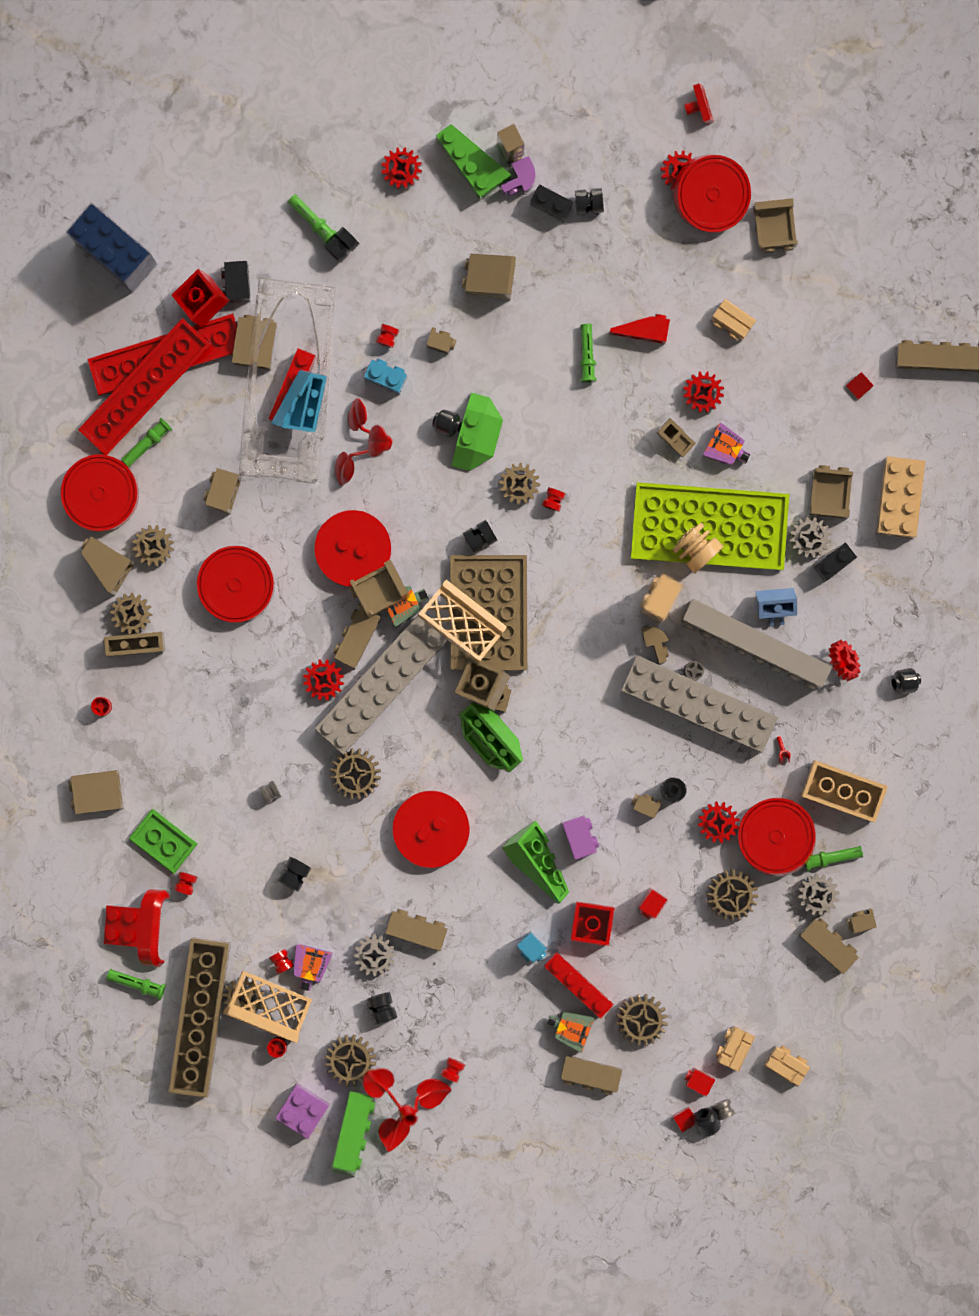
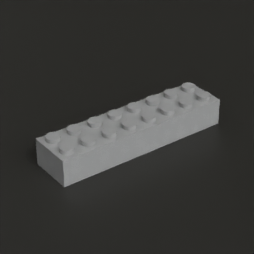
[681,599,832,690]
[315,616,447,754]
[621,655,778,753]

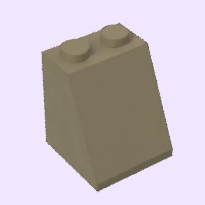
[462,253,516,300]
[81,537,135,595]

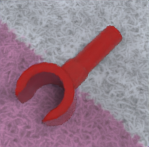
[776,736,791,764]

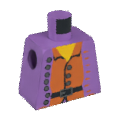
[702,423,751,466]
[294,944,333,991]

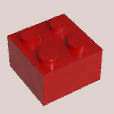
[172,269,229,327]
[570,901,615,946]

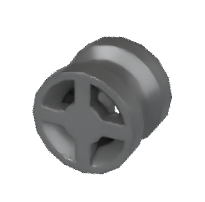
[684,661,704,680]
[259,780,282,804]
[712,1099,736,1121]

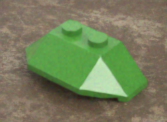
[451,392,503,471]
[459,702,523,773]

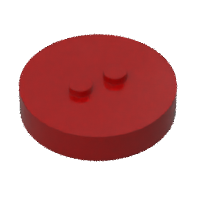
[673,154,751,232]
[61,454,139,532]
[315,510,392,587]
[197,546,275,623]
[393,791,470,868]
[738,798,816,876]

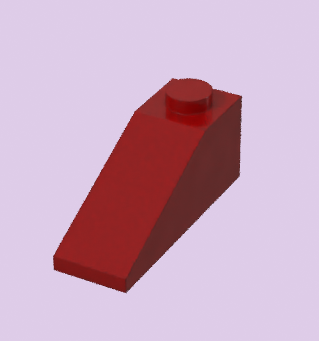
[609,314,670,344]

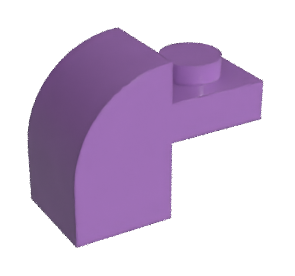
[501,156,536,196]

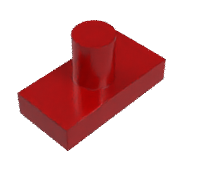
[685,83,714,124]

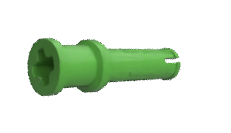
[287,194,337,243]
[579,324,597,383]
[121,418,173,467]
[805,845,863,872]
[106,969,166,1001]

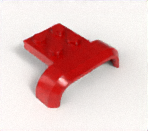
[104,889,169,967]

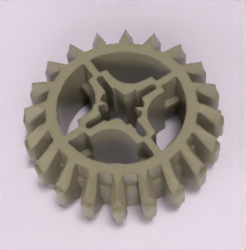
[330,748,381,800]
[706,869,759,921]
[616,994,668,1046]
[325,1034,376,1087]

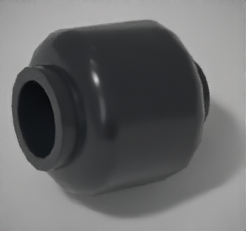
[432,409,462,437]
[891,668,921,695]
[693,1108,721,1137]

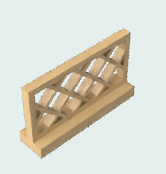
[418,580,507,663]
[223,971,312,1043]

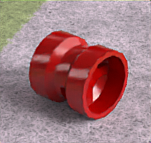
[375,324,400,348]
[542,487,566,512]
[91,697,112,716]
[174,871,198,895]
[269,949,294,975]
[267,1037,287,1058]
[440,1057,466,1083]

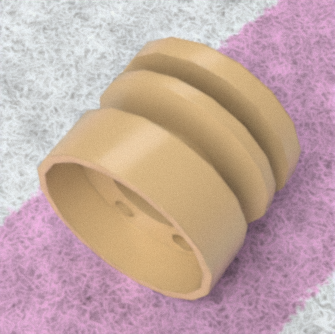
[672,523,724,574]

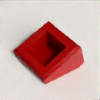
[846,372,874,400]
[672,1106,694,1133]

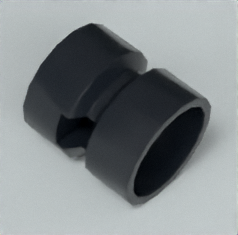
[575,188,604,215]
[323,227,360,263]
[463,520,498,554]
[660,777,687,802]
[277,856,311,892]
[366,992,398,1025]

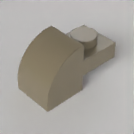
[656,418,696,457]
[641,627,669,664]

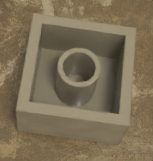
[203,468,242,514]
[454,657,510,711]

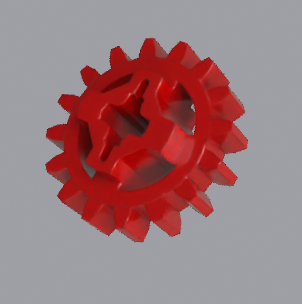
[381,147,422,189]
[660,150,697,191]
[683,371,724,413]
[828,639,861,682]
[303,659,344,701]
[698,801,740,843]

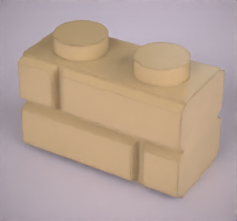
[711,299,756,341]
[715,1026,755,1072]
[764,1045,810,1087]

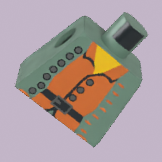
[387,586,429,628]
[546,1011,594,1053]

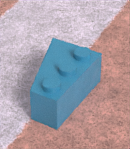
[271,370,327,433]

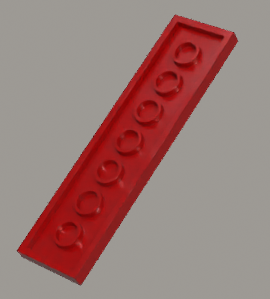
[87,314,237,396]
[78,318,211,455]

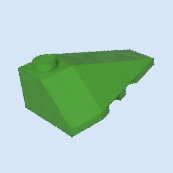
[502,821,569,904]

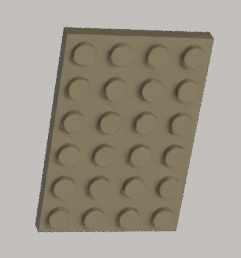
[450,555,527,671]

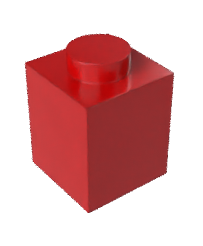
[684,1067,716,1097]

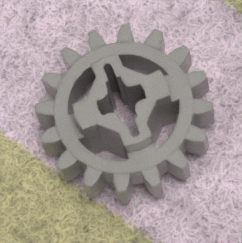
[789,517,831,558]
[797,874,840,916]
[354,934,396,976]

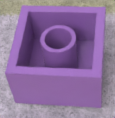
[562,815,599,860]
[276,1083,330,1139]

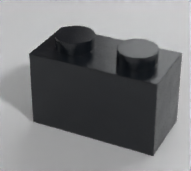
[530,184,573,222]
[221,260,251,303]
[813,542,857,582]

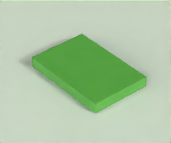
[129,808,198,874]

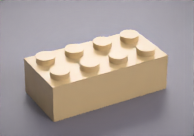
[876,456,925,539]
[639,574,683,623]
[800,760,888,823]

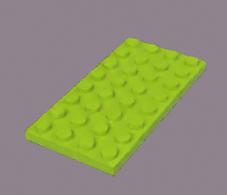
[631,482,790,571]

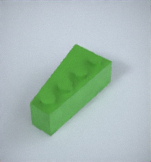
[436,124,511,201]
[332,1091,376,1177]

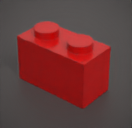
[638,888,668,920]

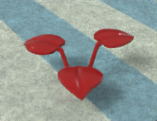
[335,398,393,486]
[363,1068,452,1152]

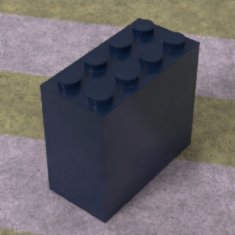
[66,203,157,293]

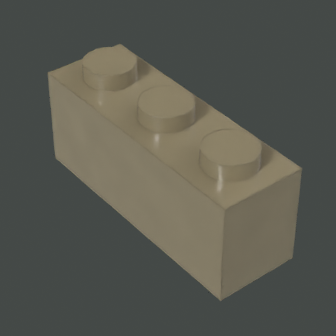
[497,124,525,164]
[333,609,381,669]
[104,632,166,657]
[386,909,448,951]
[799,918,859,974]
[560,1055,622,1095]

